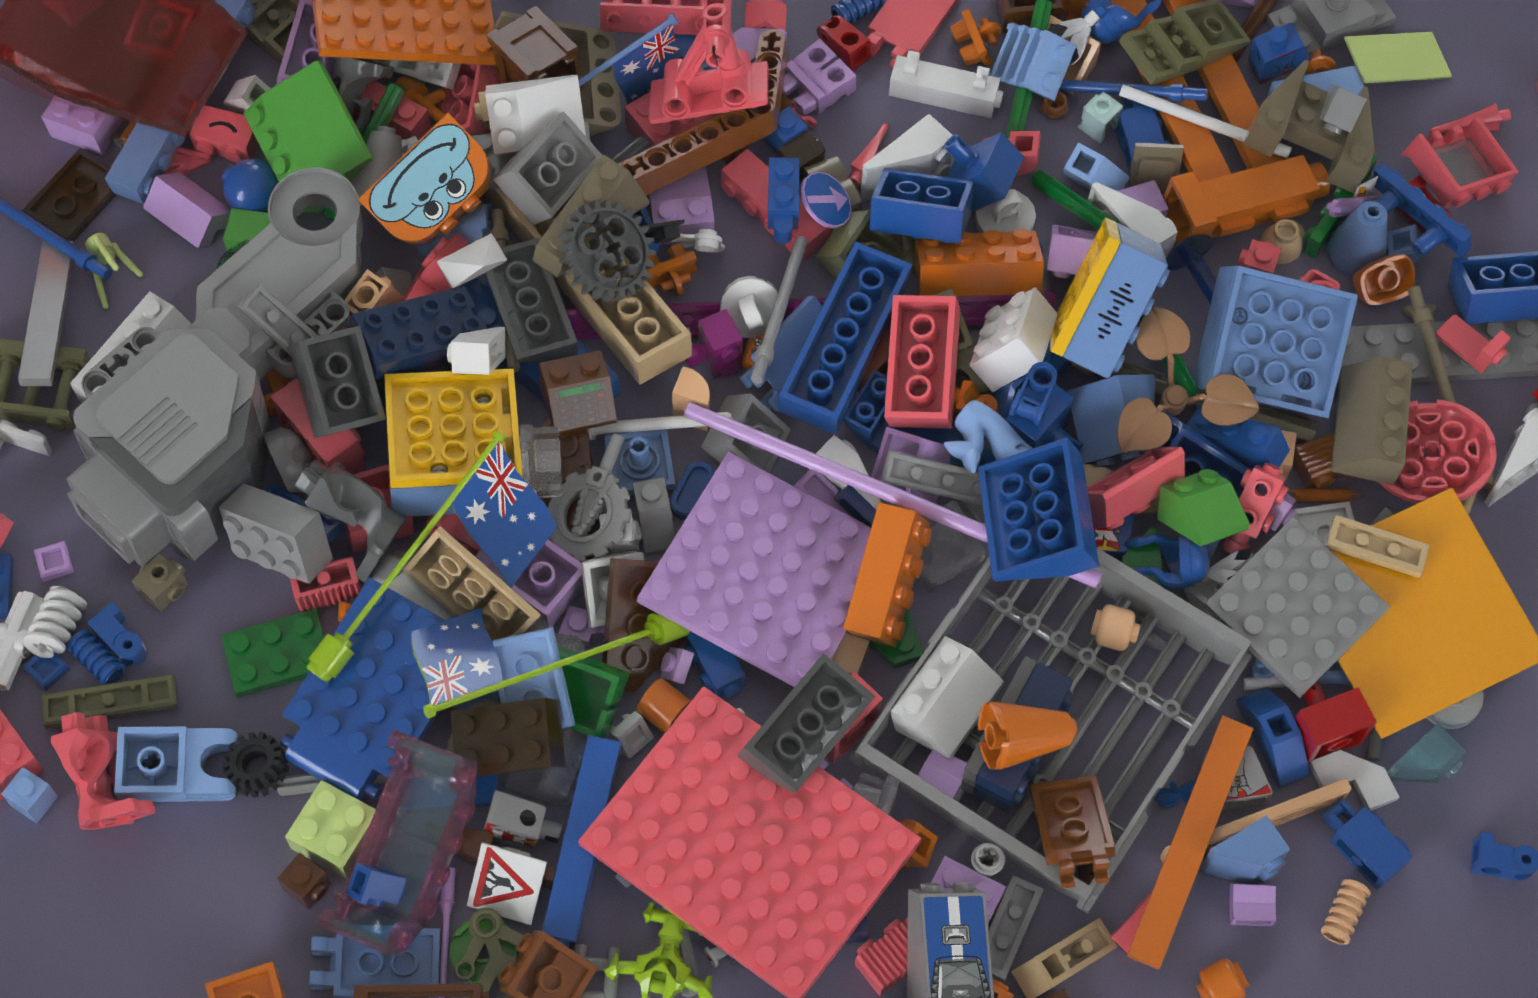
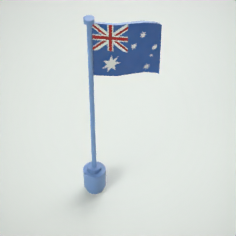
[578,12,684,105]

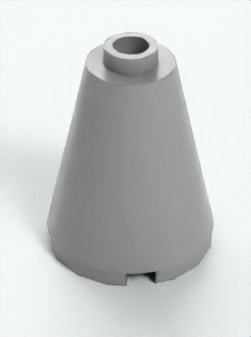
[351,126,403,206]

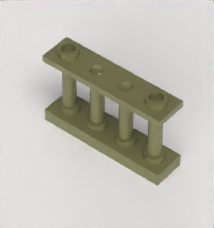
[0,339,90,431]

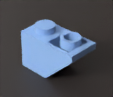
[1063,142,1130,191]

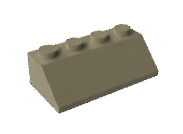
[1331,356,1413,485]

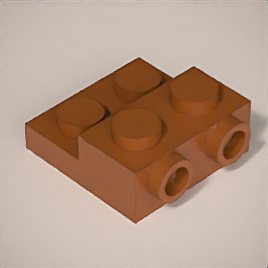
[498,930,598,998]

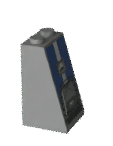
[907,882,994,998]

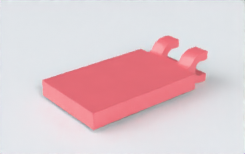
[867,0,959,68]

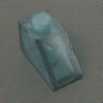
[1387,724,1467,783]

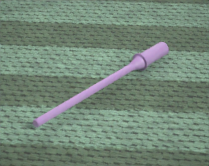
[439,868,456,998]

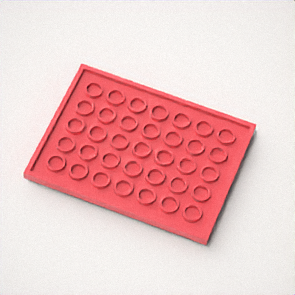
[578,686,921,998]

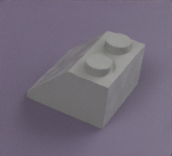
[701,393,791,473]

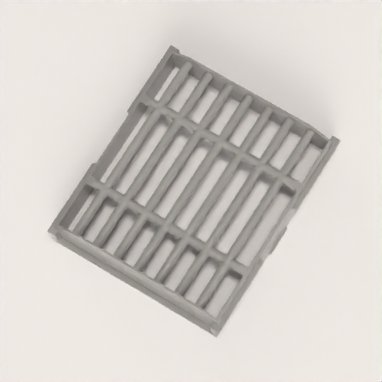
[849,548,1252,914]

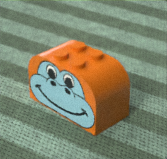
[358,113,493,245]

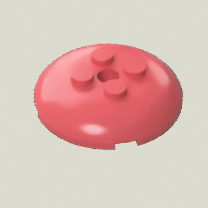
[1378,399,1497,504]

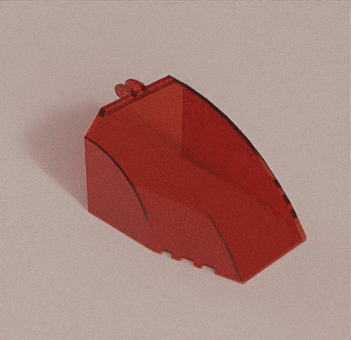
[0,0,248,137]

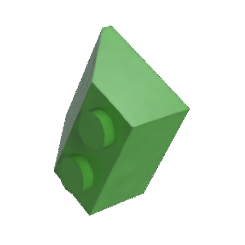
[1157,469,1250,546]

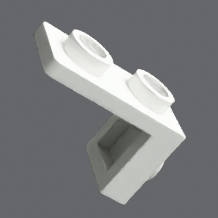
[0,420,52,456]

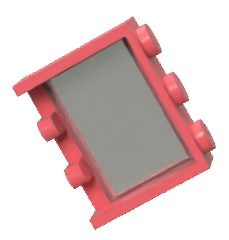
[1401,116,1519,209]

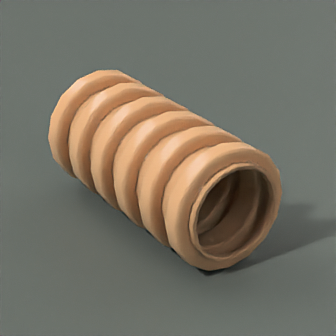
[1321,879,1371,945]

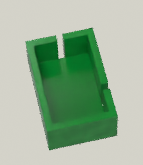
[557,645,630,738]

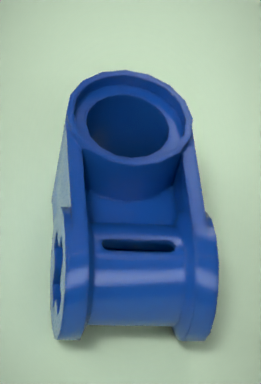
[1009,362,1057,427]

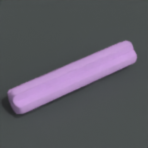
[1326,195,1381,217]

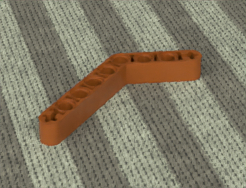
[619,29,788,195]

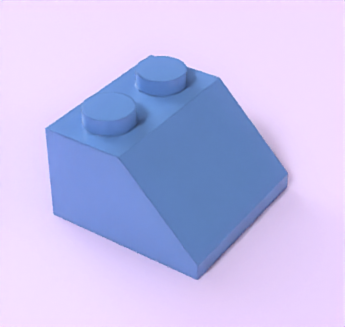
[1200,815,1290,884]

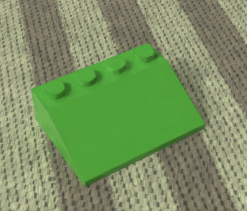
[243,60,373,213]

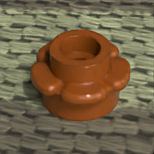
[1040,91,1069,119]

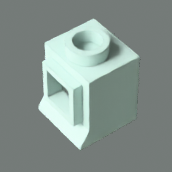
[1077,92,1123,144]

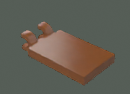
[1030,775,1115,888]

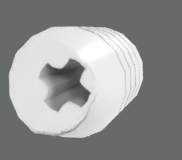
[22,586,87,658]

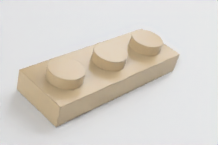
[1325,514,1430,578]

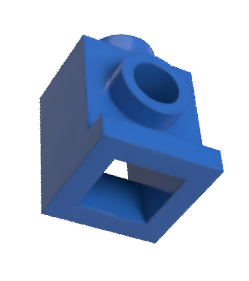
[346,862,407,907]

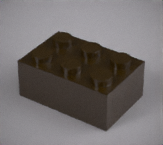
[450,698,566,779]

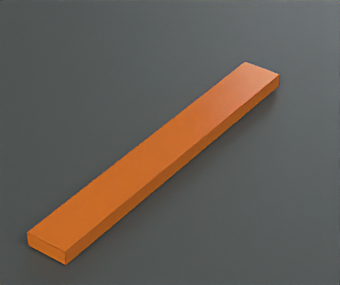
[1127,715,1254,970]

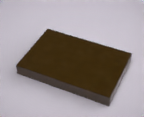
[22,148,117,241]

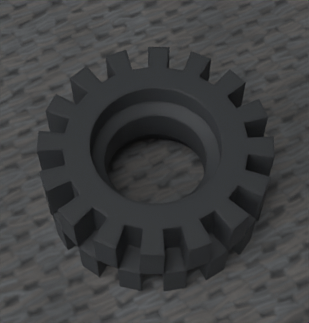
[223,732,289,798]

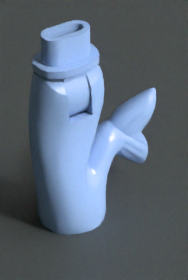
[944,400,1033,473]

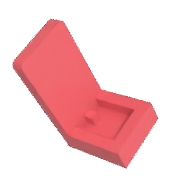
[1435,314,1511,374]

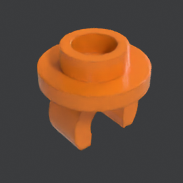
[1306,49,1336,75]

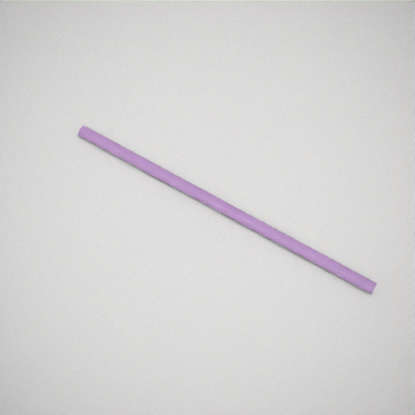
[684,402,1103,589]

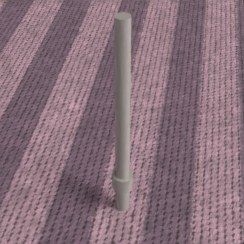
[751,236,808,384]

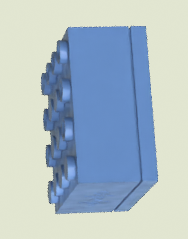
[1193,266,1358,418]

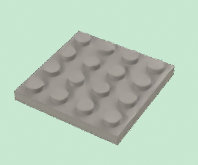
[1203,517,1390,698]

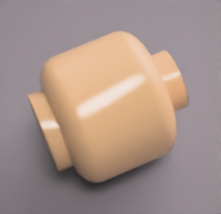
[1090,604,1141,651]

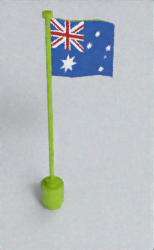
[306,431,557,683]
[411,608,690,719]

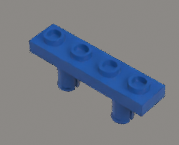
[1373,162,1471,258]

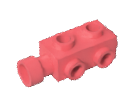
[1222,462,1289,554]

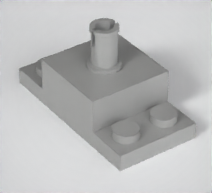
[1265,0,1396,56]

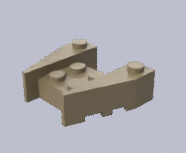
[1243,60,1375,193]

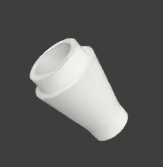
[971,843,1005,878]

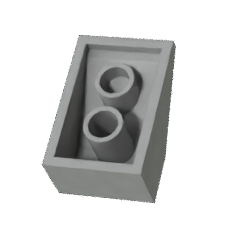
[492,112,602,225]

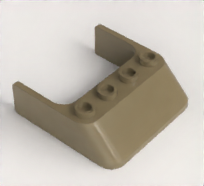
[492,11,622,137]

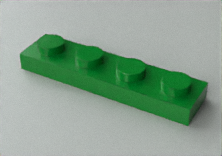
[1304,155,1378,259]

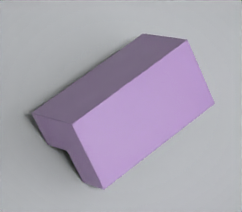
[143,172,231,249]

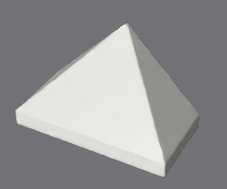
[437,233,507,289]

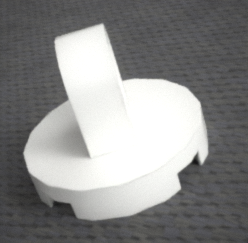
[975,189,1036,233]
[720,276,778,338]

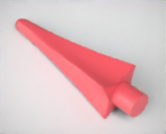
[1430,103,1511,134]
[849,123,888,187]

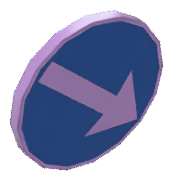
[800,172,851,229]

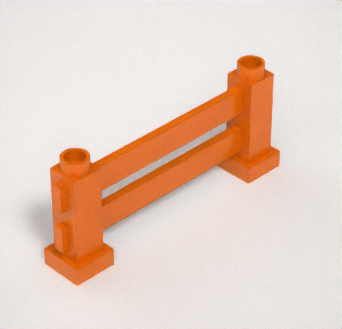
[1061,0,1330,259]

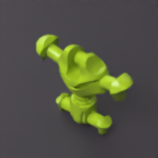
[604,902,714,998]

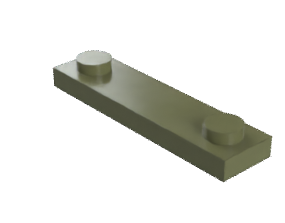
[41,674,178,729]

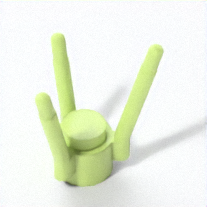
[85,233,143,310]

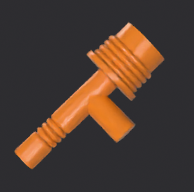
[395,76,446,123]

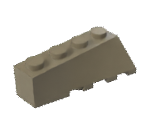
[532,154,650,277]

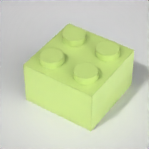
[285,780,383,880]

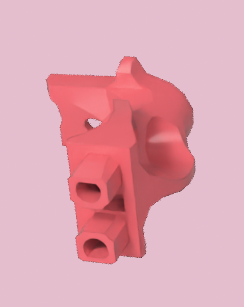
[51,712,155,830]

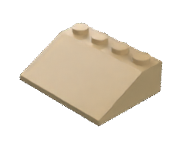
[403,526,541,640]

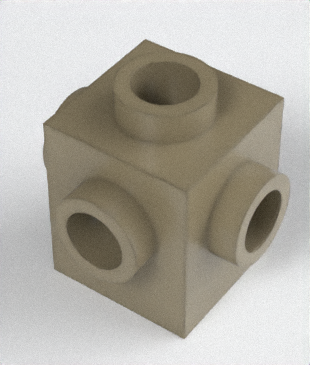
[131,553,188,612]

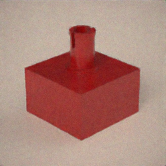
[1294,681,1377,765]

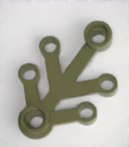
[454,908,524,998]

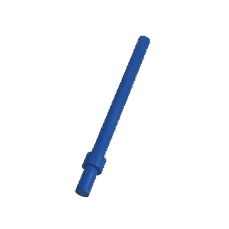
[1059,80,1208,102]
[0,197,112,280]

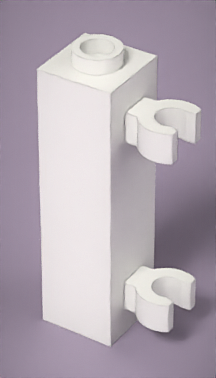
[889,50,1004,118]

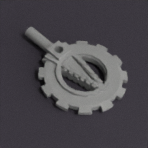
[547,433,632,562]

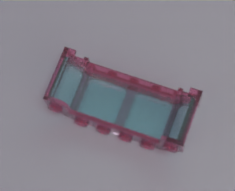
[316,730,477,956]

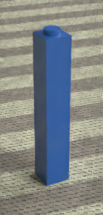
[542,735,623,947]

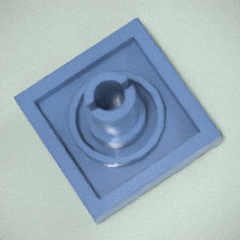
[604,429,676,495]

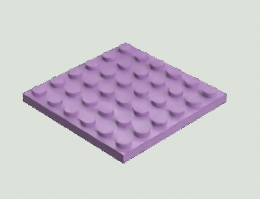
[636,452,871,687]

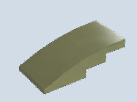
[243,0,299,63]
[1119,0,1251,85]

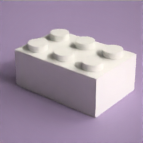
[969,287,1058,392]

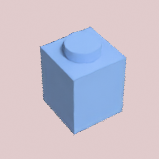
[1,767,58,823]

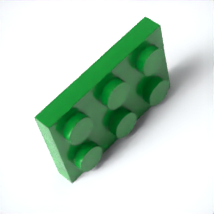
[221,609,324,698]

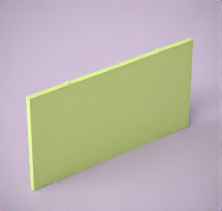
[1344,32,1452,83]

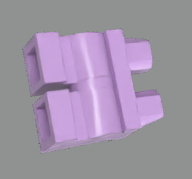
[783,38,856,116]

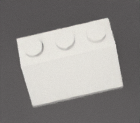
[890,636,1004,760]

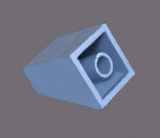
[1068,374,1155,467]

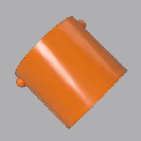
[636,678,692,733]

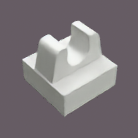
[610,711,654,759]

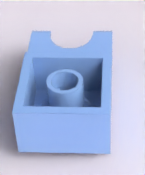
[114,726,238,802]

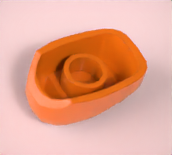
[1353,254,1416,305]

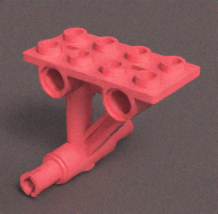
[649,0,769,124]

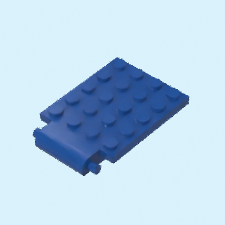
[280,577,445,801]

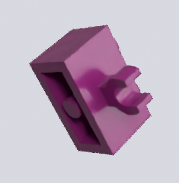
[685,309,743,379]

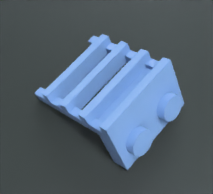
[989,22,1077,101]

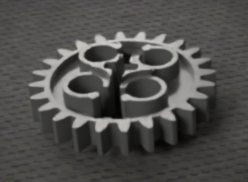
[557,199,656,302]

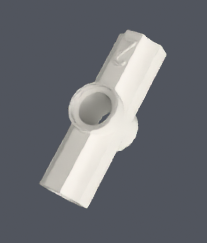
[0,591,45,691]

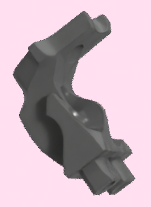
[332,57,395,136]
[294,460,406,583]

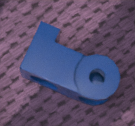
[87,602,147,667]
[1470,832,1538,881]

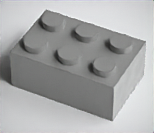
[219,483,333,584]

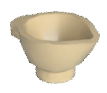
[1260,219,1305,264]

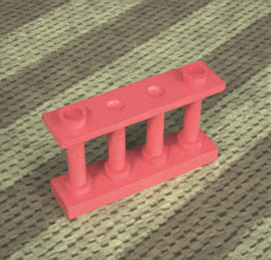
[600,0,704,35]

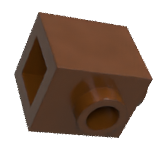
[277,852,331,910]

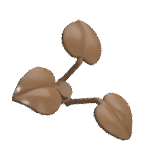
[1117,307,1259,453]

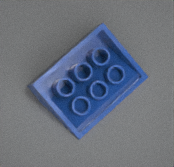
[978,437,1100,581]

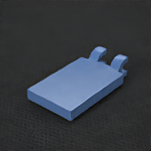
[740,296,822,411]
[309,928,440,998]

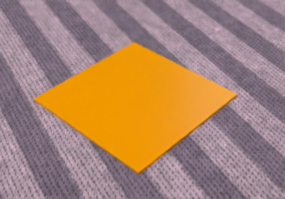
[1329,488,1538,739]

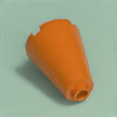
[978,701,1077,770]

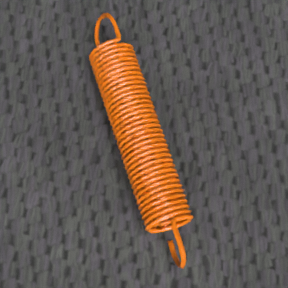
[1288,488,1364,503]

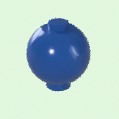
[221,158,279,213]

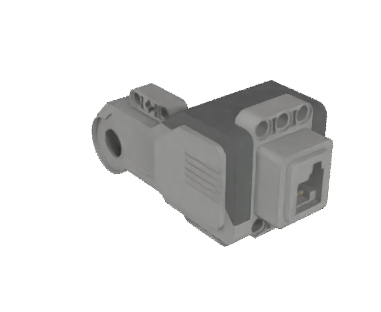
[66,167,363,567]

